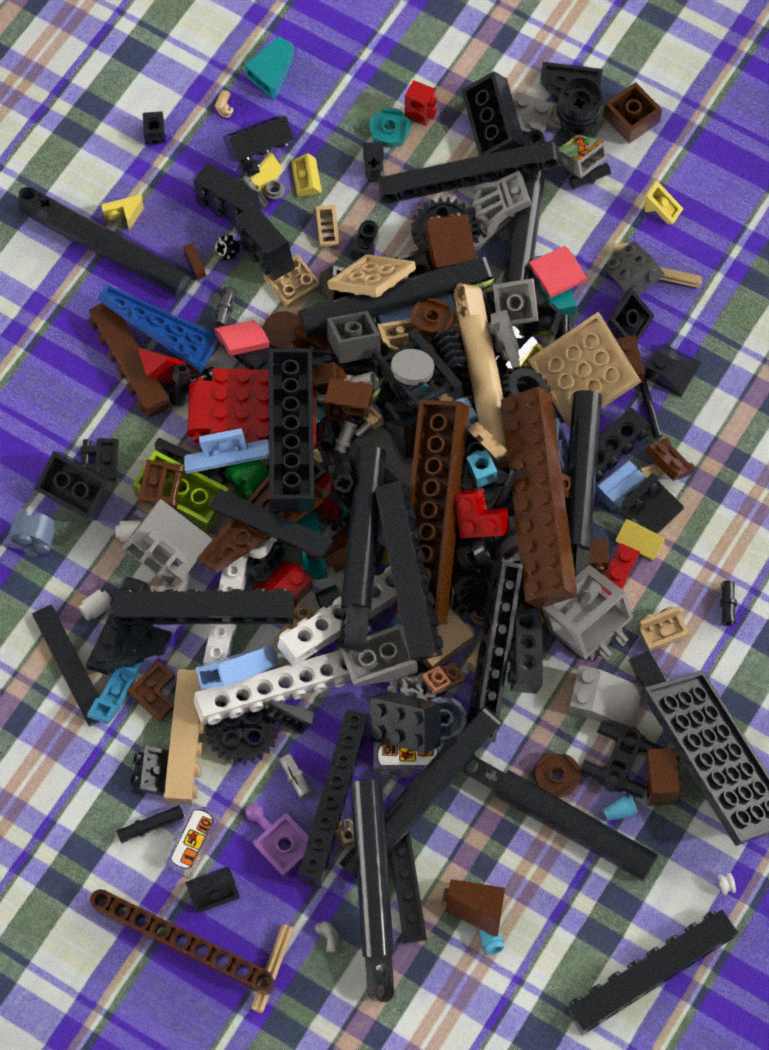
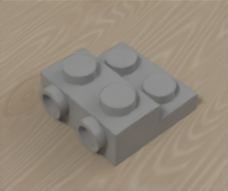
[488,310,520,368]

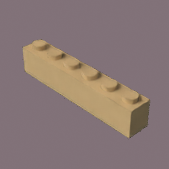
[164,669,208,806]

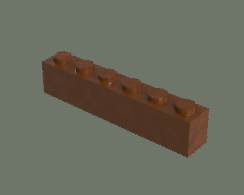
[88,303,170,418]

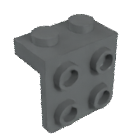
[603,241,664,296]

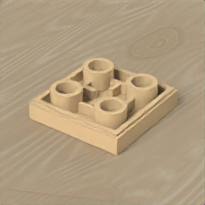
[263,254,319,308]

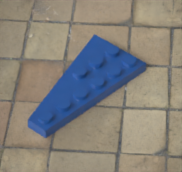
[98,284,219,373]

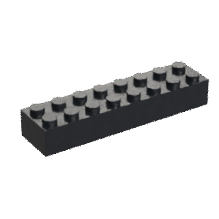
[268,348,314,512]

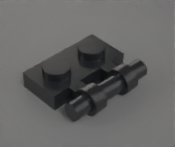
[80,438,119,481]

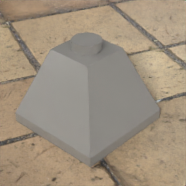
[493,279,539,326]

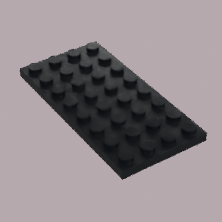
[640,671,769,846]

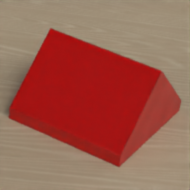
[139,348,196,385]

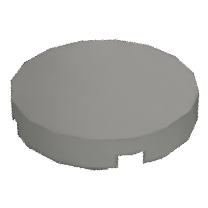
[391,349,434,385]

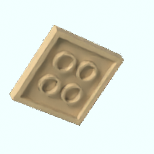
[327,254,416,298]

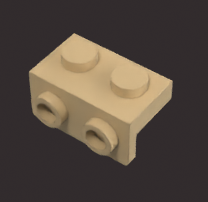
[638,606,689,652]

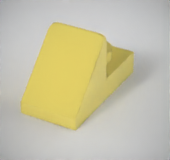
[644,181,683,225]
[101,195,144,230]

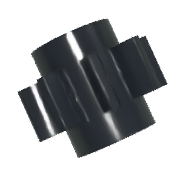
[214,235,240,261]

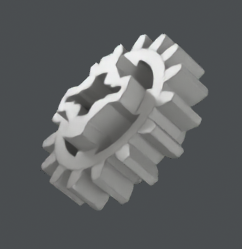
[388,672,436,701]

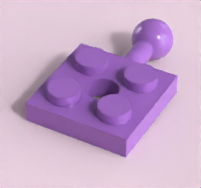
[245,804,309,877]

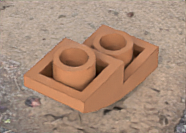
[421,662,466,694]

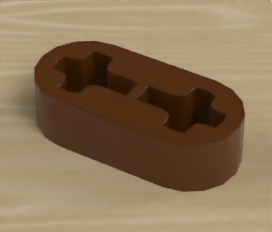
[183,243,206,280]

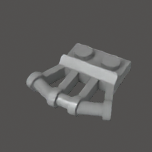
[472,171,532,234]

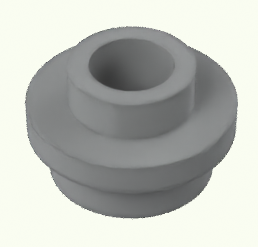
[264,180,285,200]

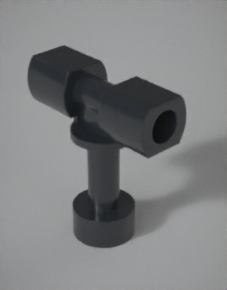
[169,364,214,406]

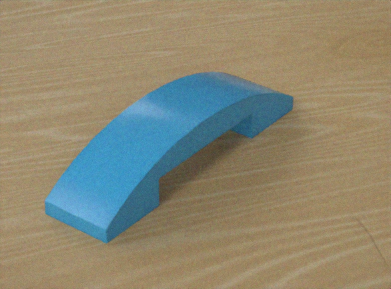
[87,662,143,724]

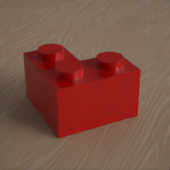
[454,488,510,538]

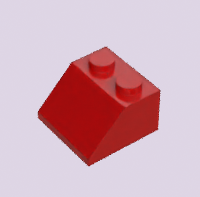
[251,560,313,607]

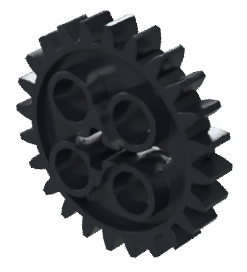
[411,197,478,250]
[206,696,278,766]

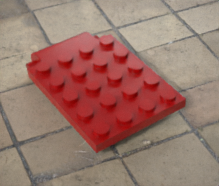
[187,368,317,449]

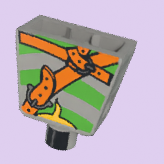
[557,135,607,178]

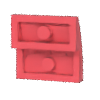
[529,245,587,298]
[214,320,270,356]

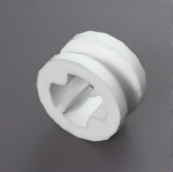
[719,873,736,896]

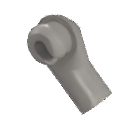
[315,921,339,954]

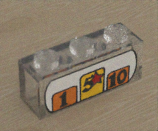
[373,742,441,778]
[164,803,220,880]

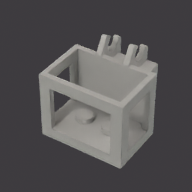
[121,499,213,587]
[542,565,633,661]

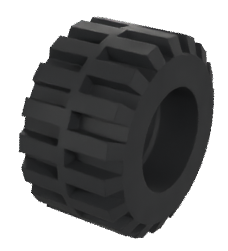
[500,366,552,399]

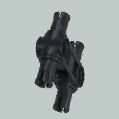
[580,720,664,799]

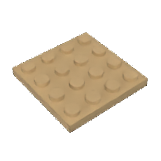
[528,312,641,428]

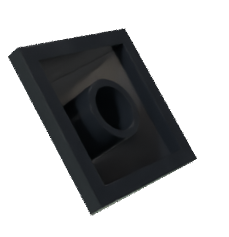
[607,288,655,342]
[385,415,417,460]

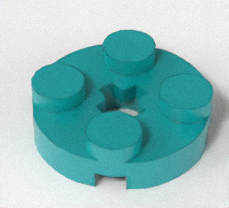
[370,108,410,147]

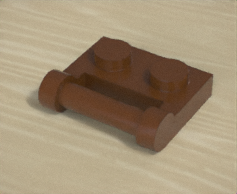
[644,437,696,481]
[138,460,185,509]

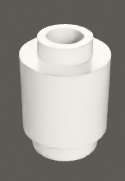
[115,521,141,542]
[78,589,112,621]

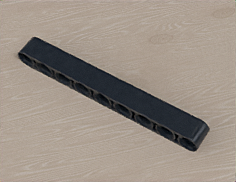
[378,141,560,203]

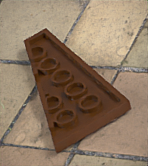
[198,475,330,573]

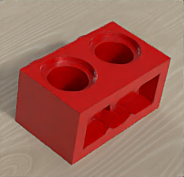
[404,80,437,126]

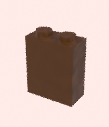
[424,213,476,270]

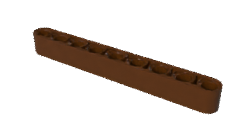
[90,889,276,995]

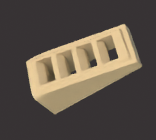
[314,205,340,247]

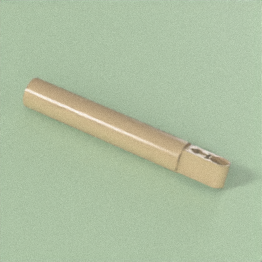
[454,283,509,469]

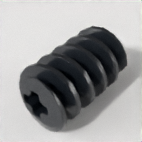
[431,329,467,376]

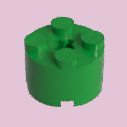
[222,460,269,499]

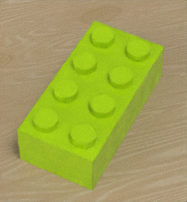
[132,450,230,533]

